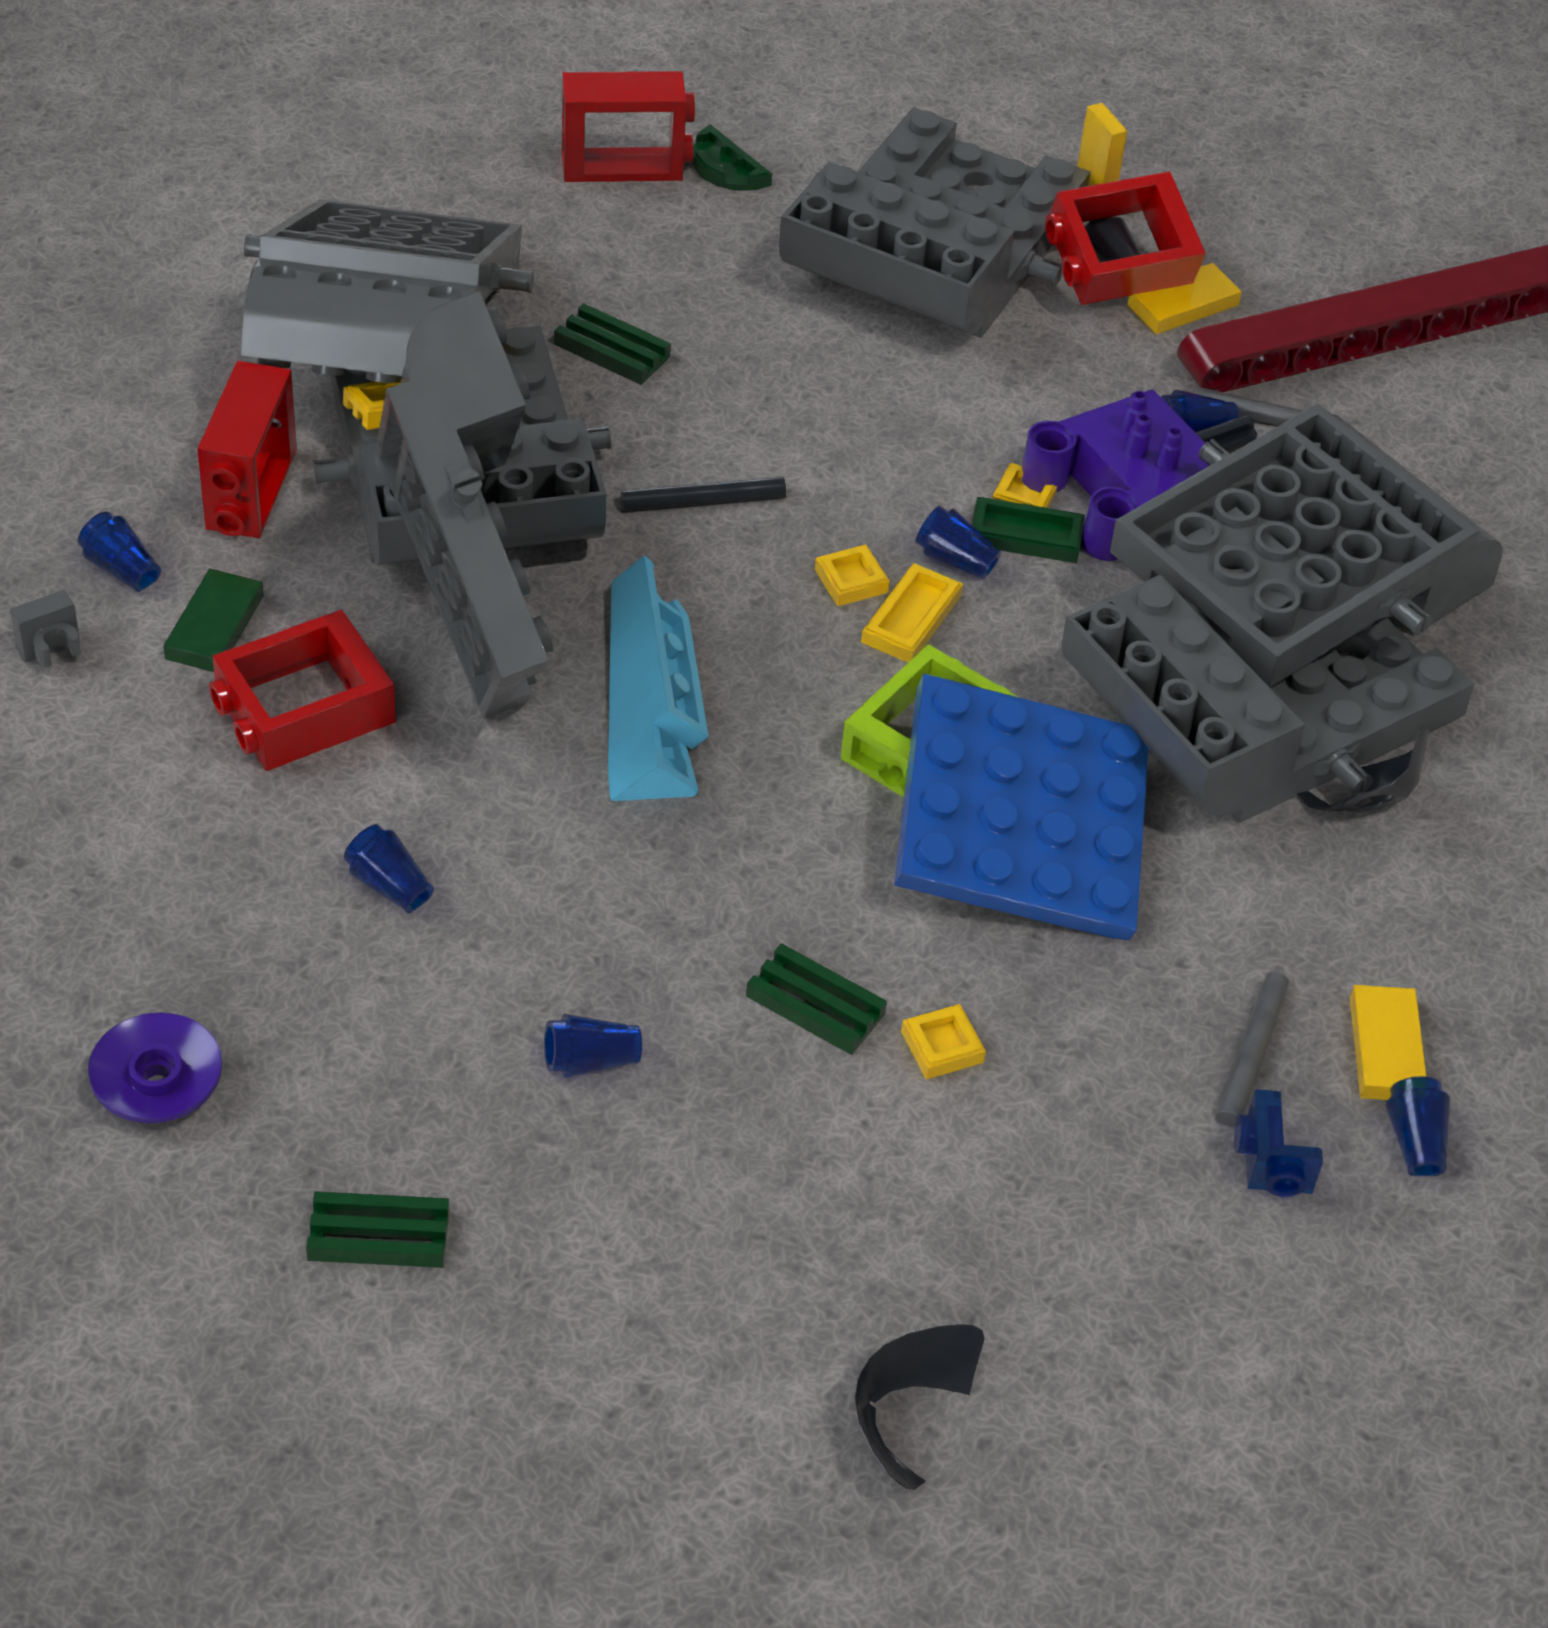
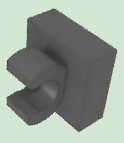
[10,590,81,668]

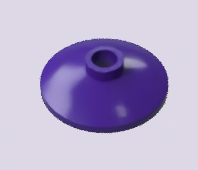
[88,1012,222,1123]

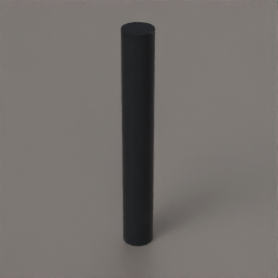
[620,477,786,512]

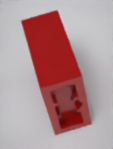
[561,71,695,182]
[1045,171,1206,305]
[197,360,297,539]
[208,609,396,771]

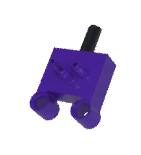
[1022,389,1258,561]

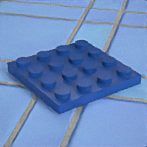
[894,674,1148,941]

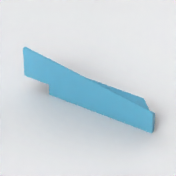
[608,556,709,801]

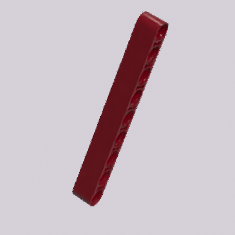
[1177,245,1548,392]

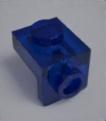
[1234,1089,1323,1197]

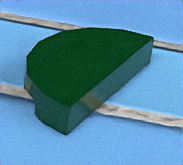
[692,124,772,191]

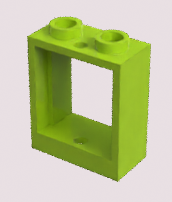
[840,644,1018,797]

